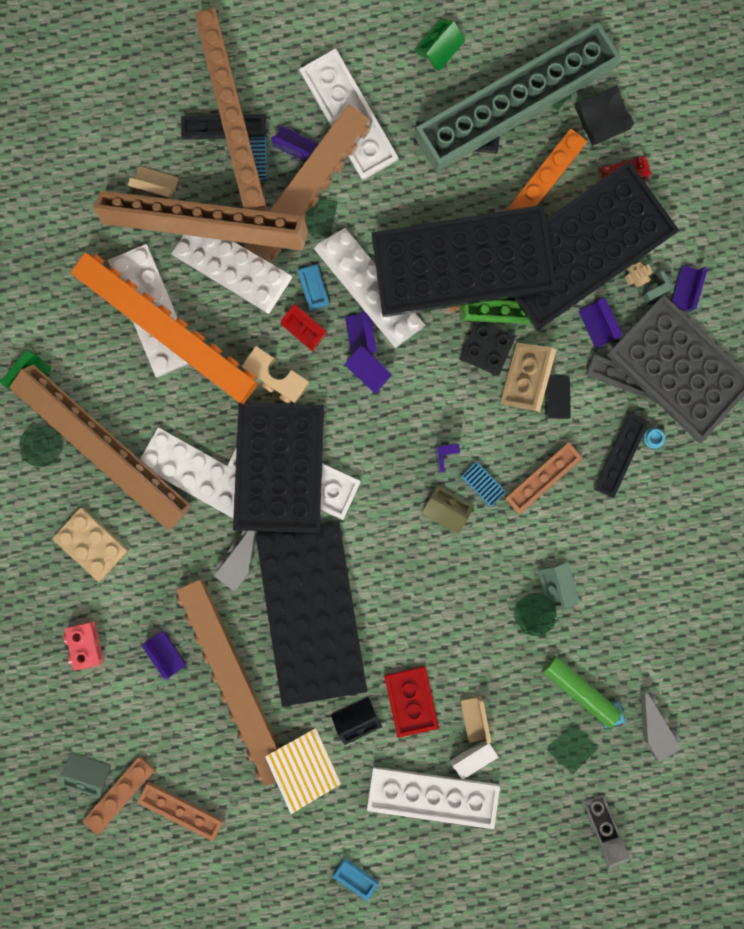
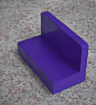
[271,126,319,162]
[671,265,708,312]
[579,297,623,348]
[345,311,377,356]
[344,346,392,394]
[435,444,460,473]
[141,630,187,681]

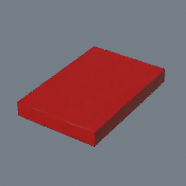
[384,666,439,738]

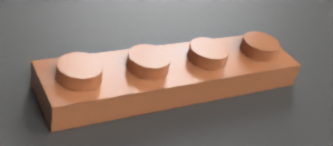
[504,442,582,514]
[82,756,156,835]
[137,781,224,842]

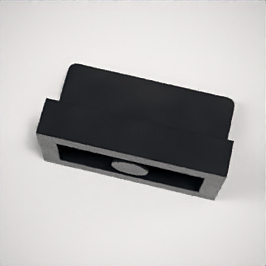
[545,375,571,419]
[331,697,383,745]

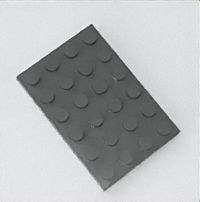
[607,295,744,443]

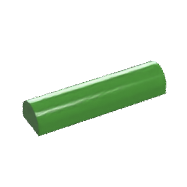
[459,300,532,324]
[542,656,622,728]

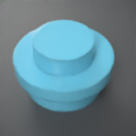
[643,428,665,449]

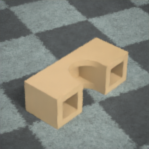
[242,346,310,404]

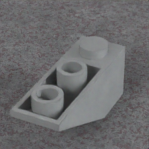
[215,531,257,592]
[640,690,681,762]
[584,795,630,869]

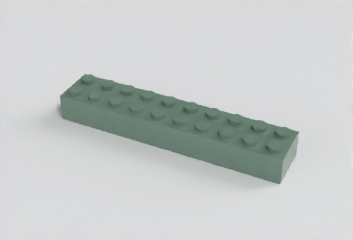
[414,22,621,173]

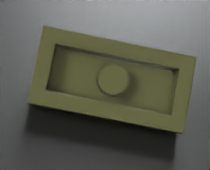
[422,485,474,534]

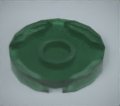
[19,425,63,467]
[514,593,557,636]

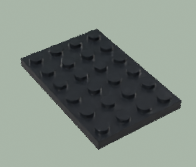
[233,402,324,533]

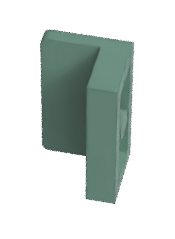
[538,562,580,611]
[60,753,111,798]

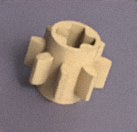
[625,262,653,288]

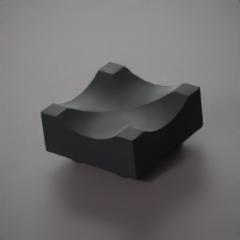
[575,85,634,146]
[459,321,516,376]

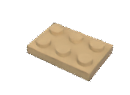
[500,343,556,412]
[52,508,129,582]

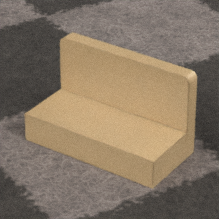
[128,167,179,200]
[460,696,491,743]

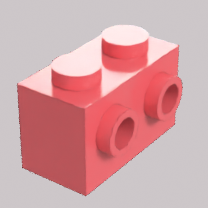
[63,621,104,671]

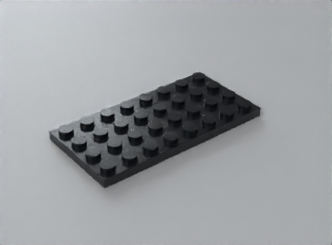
[514,161,680,331]
[371,205,557,318]
[256,522,368,707]

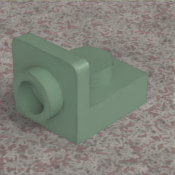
[642,270,673,304]

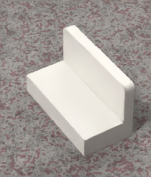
[451,740,498,780]

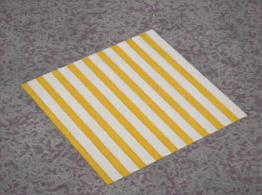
[265,728,341,814]

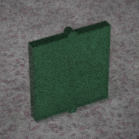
[305,196,338,238]
[547,723,598,775]

